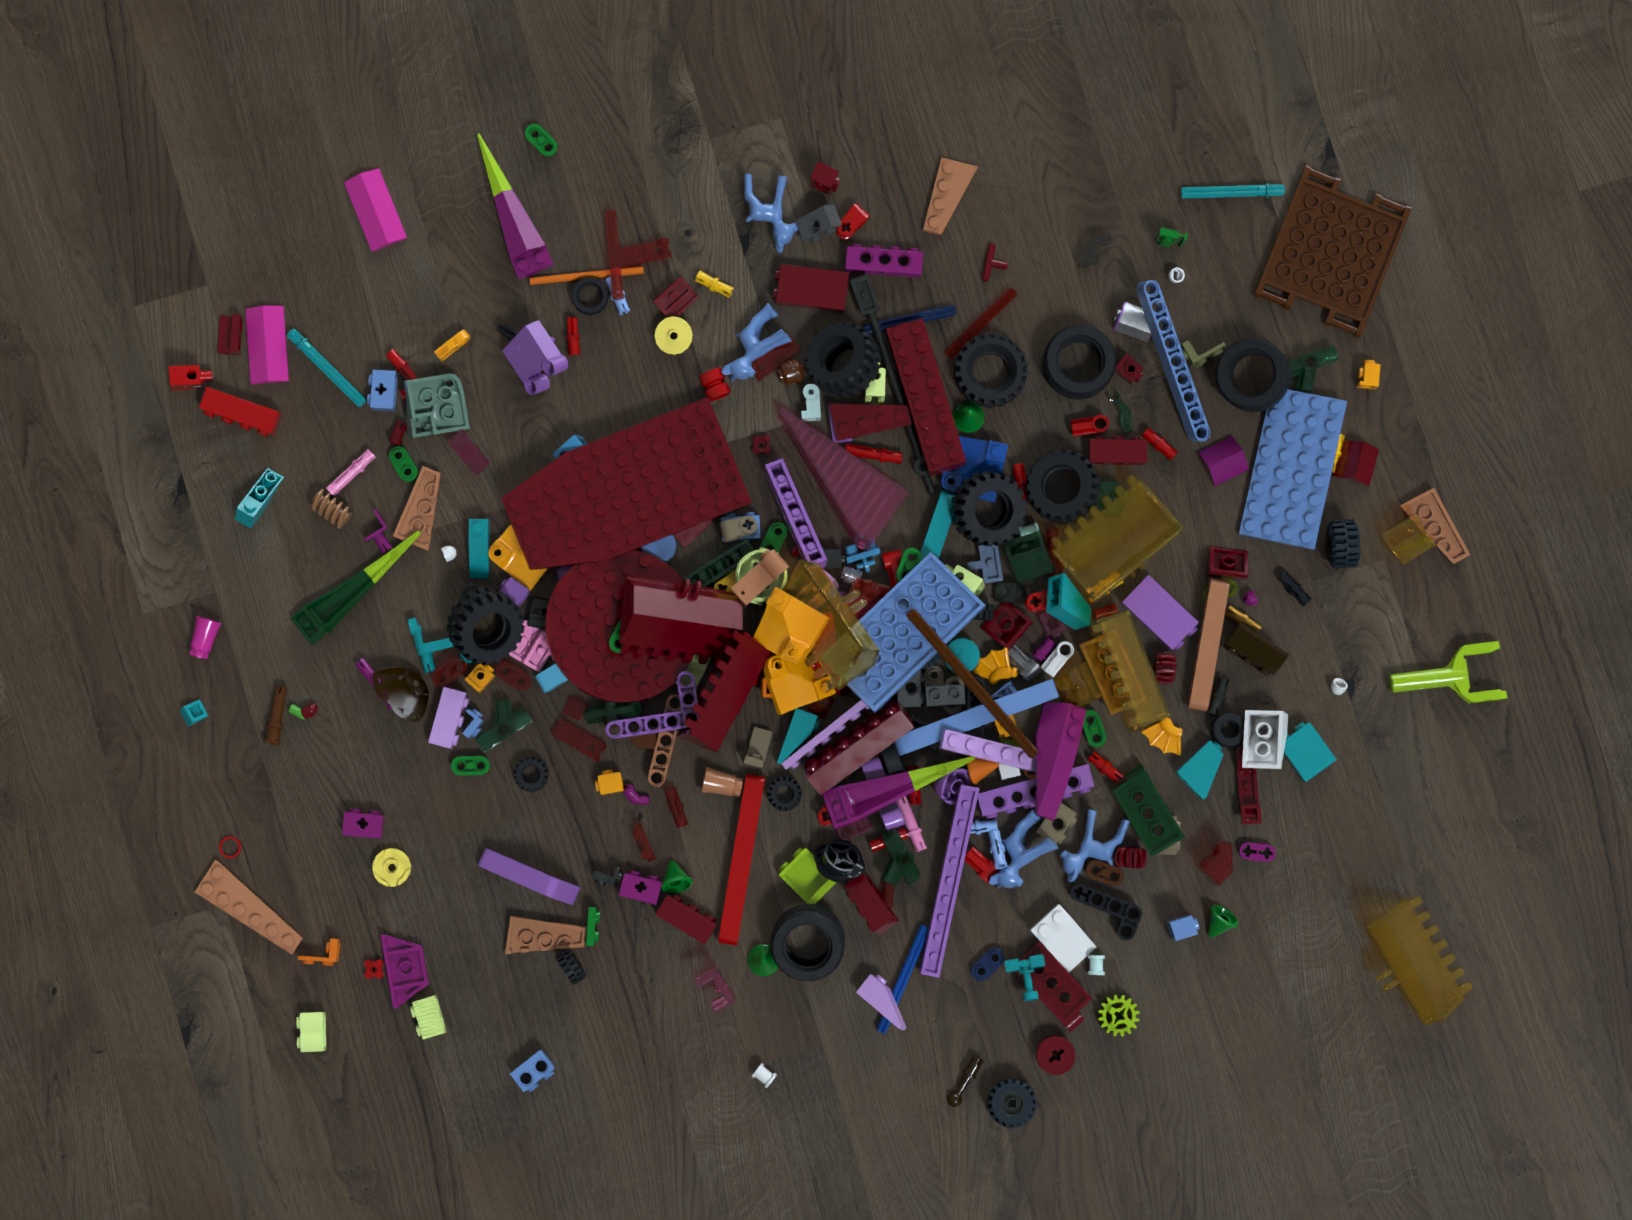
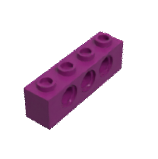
[845,244,923,278]

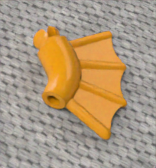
[972,647,1018,685]
[1141,712,1183,756]

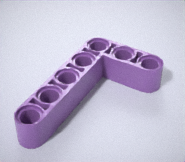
[606,671,698,739]
[477,848,580,905]

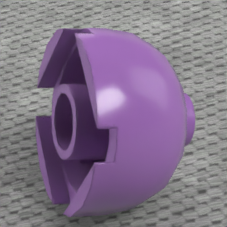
[933,767,972,805]

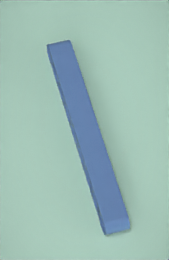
[1136,280,1210,442]
[894,679,1059,756]

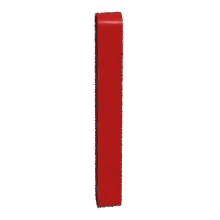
[718,773,765,946]

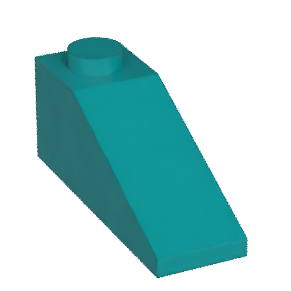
[469,519,490,579]
[777,708,820,765]

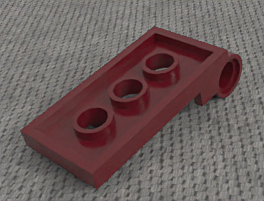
[1015,941,1093,1033]

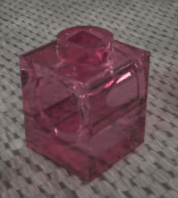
[1038,612,1066,639]

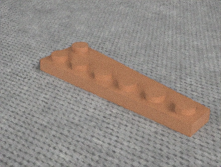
[195,860,303,954]

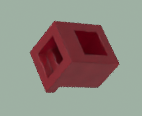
[1115,353,1144,385]

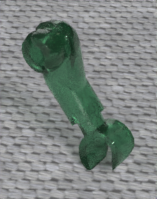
[1109,391,1132,432]

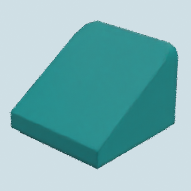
[180,699,208,727]

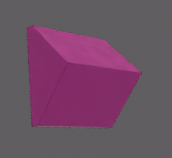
[1197,436,1249,486]

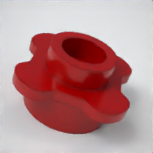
[364,959,384,979]

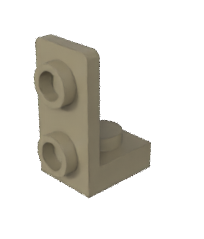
[744,727,772,769]

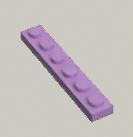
[781,700,870,769]
[939,729,1037,772]

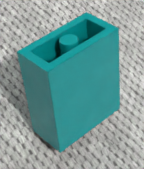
[1283,722,1337,783]

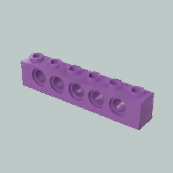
[764,458,827,574]
[977,764,1094,819]

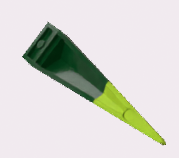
[290,531,421,645]

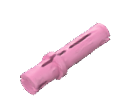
[326,449,376,497]
[896,796,927,853]

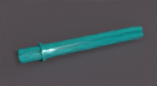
[1181,183,1285,199]
[287,328,367,407]

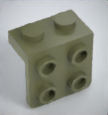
[1180,340,1226,370]

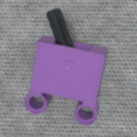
[496,320,568,395]

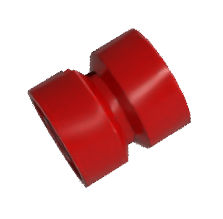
[699,368,731,402]

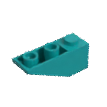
[235,468,284,529]

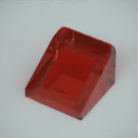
[808,696,835,719]
[563,697,588,722]

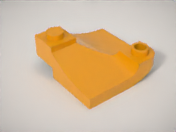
[488,524,549,591]
[753,587,830,664]
[764,650,836,715]

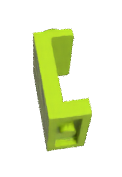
[779,848,836,905]

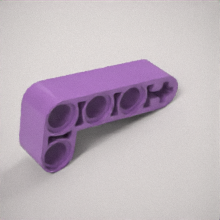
[861,755,905,831]

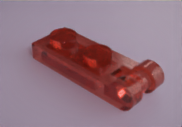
[616,238,672,268]
[752,334,801,382]
[552,718,607,762]

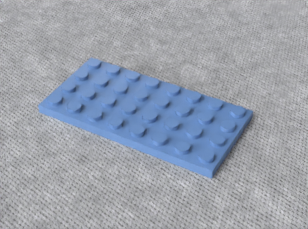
[1239,389,1347,550]
[820,552,985,713]

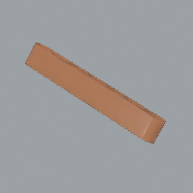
[1187,578,1230,711]

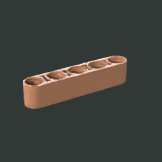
[648,694,684,787]

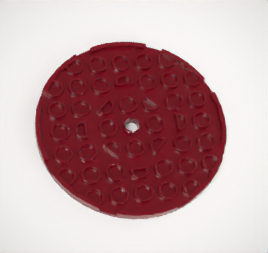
[545,550,694,703]

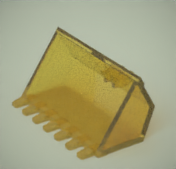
[1051,475,1185,602]
[782,560,880,693]
[1087,609,1170,733]
[1366,897,1473,1026]

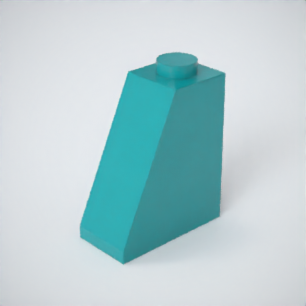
[1046,573,1091,630]
[1175,740,1224,800]

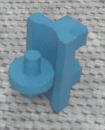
[846,539,881,573]

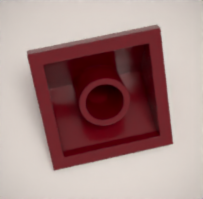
[1332,440,1379,486]
[1206,546,1248,581]

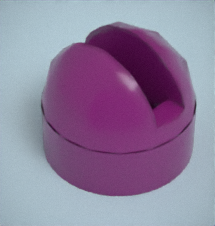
[1243,590,1259,606]

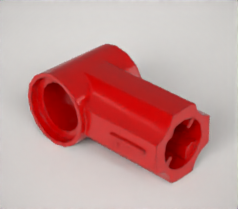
[1070,415,1109,437]
[881,549,906,589]
[964,847,1001,885]

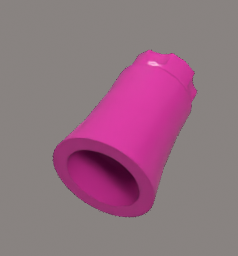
[189,616,222,659]

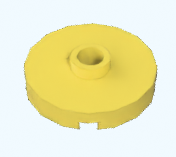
[654,316,693,355]
[372,848,411,887]

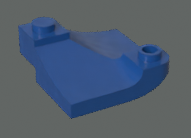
[941,436,1008,503]

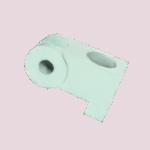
[801,384,821,422]

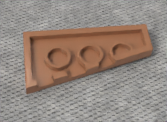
[923,157,978,236]
[393,466,441,551]
[1400,488,1470,564]
[505,915,587,954]

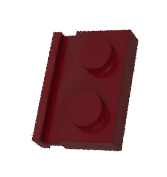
[652,276,699,318]

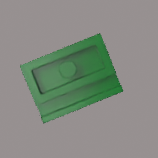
[1155,227,1188,248]

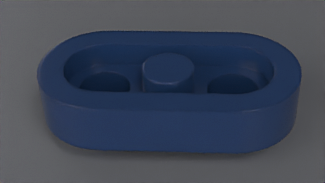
[971,948,1005,981]

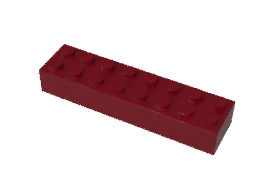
[886,318,966,477]

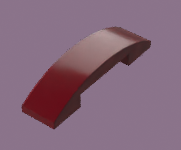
[1236,747,1262,825]

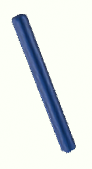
[877,925,929,1034]

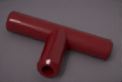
[982,243,1008,282]

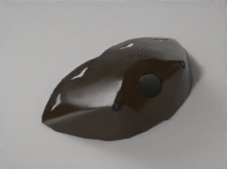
[373,667,429,722]

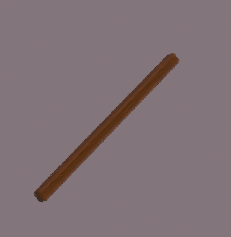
[906,609,1038,758]

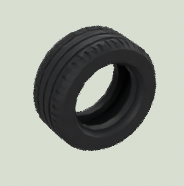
[1042,324,1117,400]
[1215,337,1291,412]
[770,903,845,982]

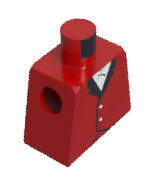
[168,365,213,391]

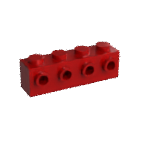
[199,387,282,437]

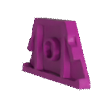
[381,934,429,1009]

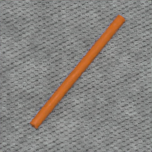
[529,266,644,285]

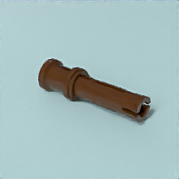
[263,686,288,745]

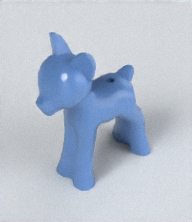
[743,174,798,253]
[721,303,792,382]
[989,809,1059,889]
[1060,809,1130,883]

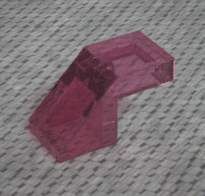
[447,430,490,476]

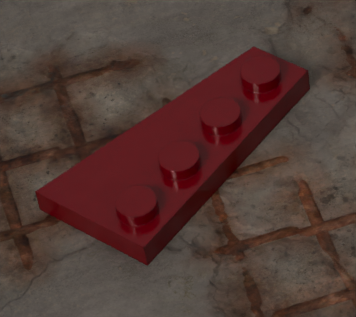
[829,404,912,442]

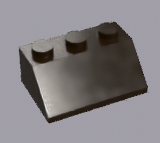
[1224,623,1290,677]

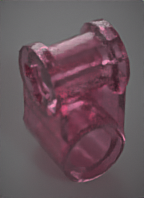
[836,817,874,841]

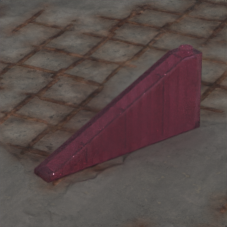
[777,407,909,551]

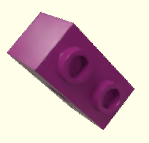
[342,809,385,839]
[619,870,663,905]

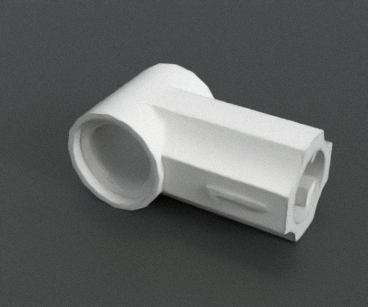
[1041,641,1074,677]

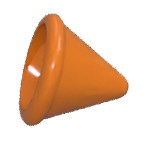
[967,756,999,785]

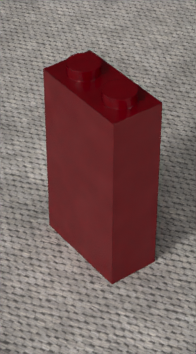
[773,264,849,313]

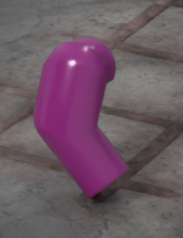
[623,784,649,805]

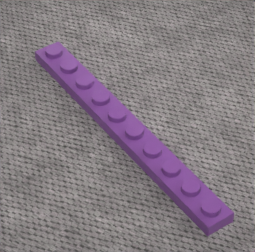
[919,784,980,977]

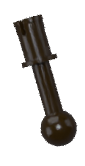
[947,1055,984,1107]

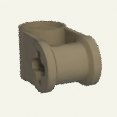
[719,516,758,542]

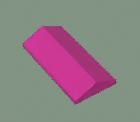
[344,168,407,252]
[245,306,289,385]

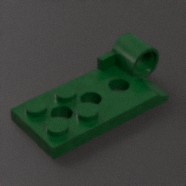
[1112,764,1186,857]

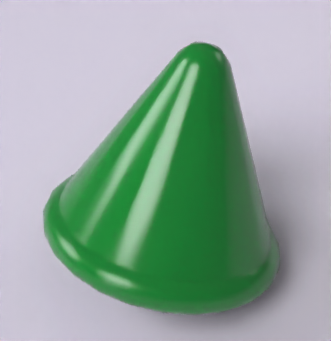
[952,401,985,433]
[661,860,693,894]
[1208,905,1239,938]
[747,944,778,977]

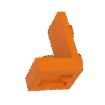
[298,938,341,966]

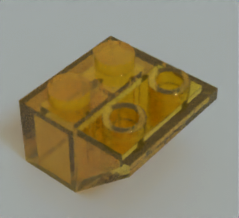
[1382,513,1436,565]
[1052,662,1102,707]

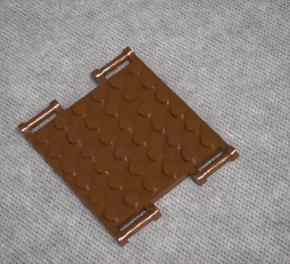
[1254,164,1412,338]

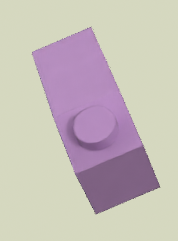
[856,974,907,1030]

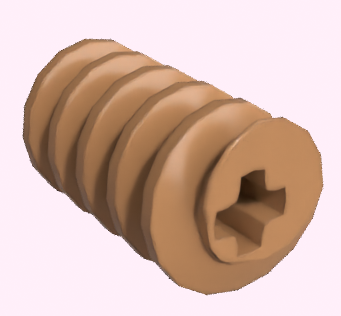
[309,488,352,529]

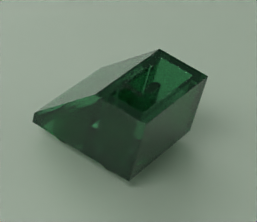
[1004,531,1055,583]

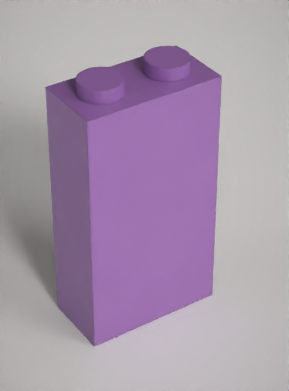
[1121,575,1199,651]

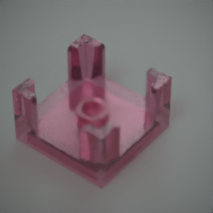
[695,966,736,1013]

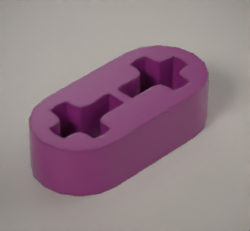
[1238,842,1276,862]

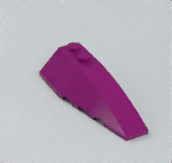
[1035,702,1086,821]

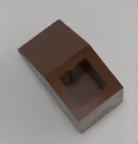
[624,718,658,750]

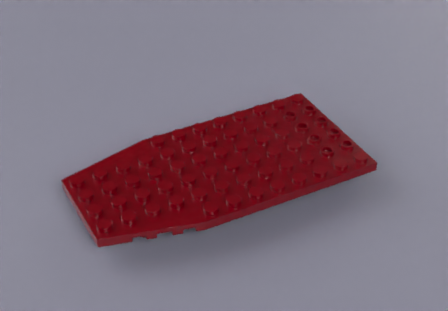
[501,397,752,570]

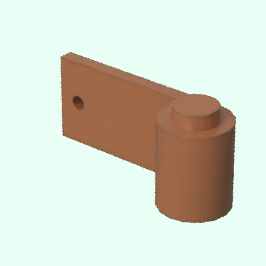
[730,549,789,606]

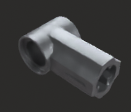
[1008,645,1042,683]

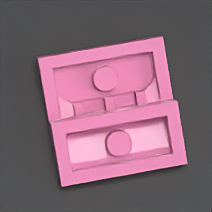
[509,620,550,672]

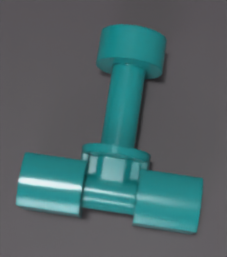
[1005,954,1046,1002]

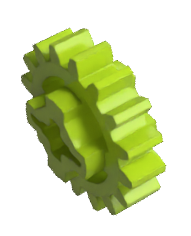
[1098,995,1140,1037]

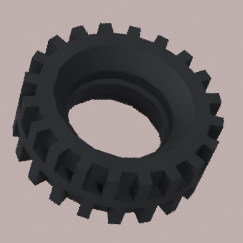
[954,333,1028,409]

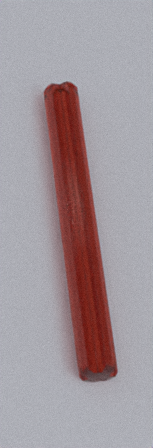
[605,210,624,301]
[945,288,1017,358]

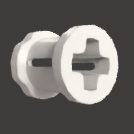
[751,1063,777,1088]

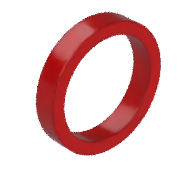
[219,837,241,858]

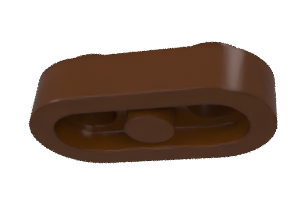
[1085,860,1124,886]

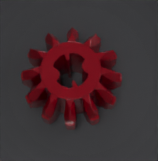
[1153,652,1177,685]
[1114,846,1147,868]

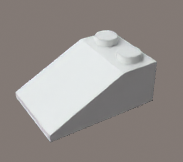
[1242,710,1288,769]
[1029,904,1096,973]

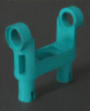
[408,617,472,673]

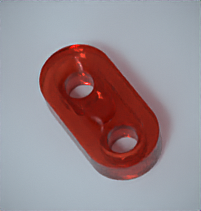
[432,657,467,687]
[496,661,532,691]
[632,824,656,862]

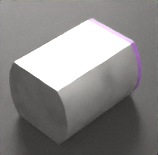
[1114,302,1151,342]

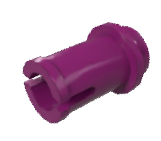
[1032,637,1056,662]

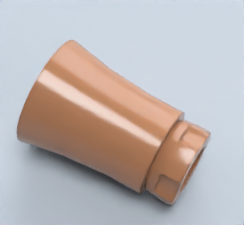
[701,766,743,797]

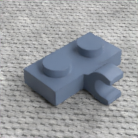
[966,545,1003,584]

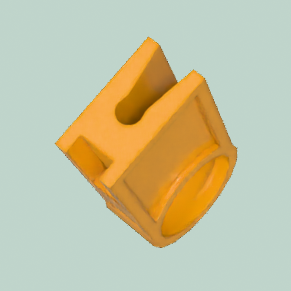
[434,330,471,362]

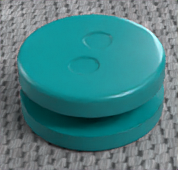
[944,638,980,673]

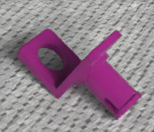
[364,509,392,553]

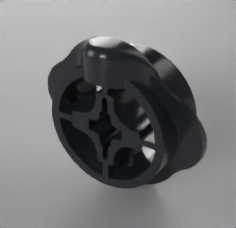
[813,840,866,883]

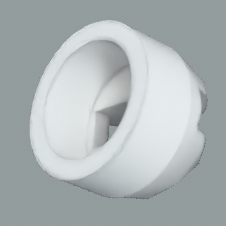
[1168,267,1185,283]
[441,546,457,562]
[1331,678,1348,695]

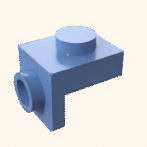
[462,708,484,739]

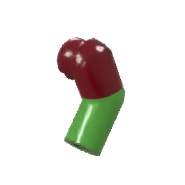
[288,703,318,720]

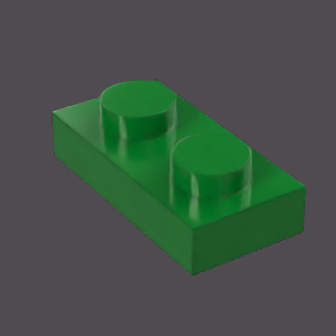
[586,907,600,946]

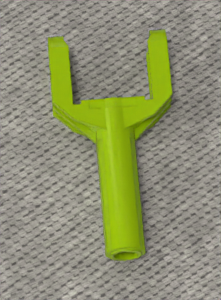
[1389,641,1507,704]

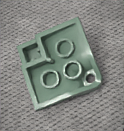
[404,373,470,438]

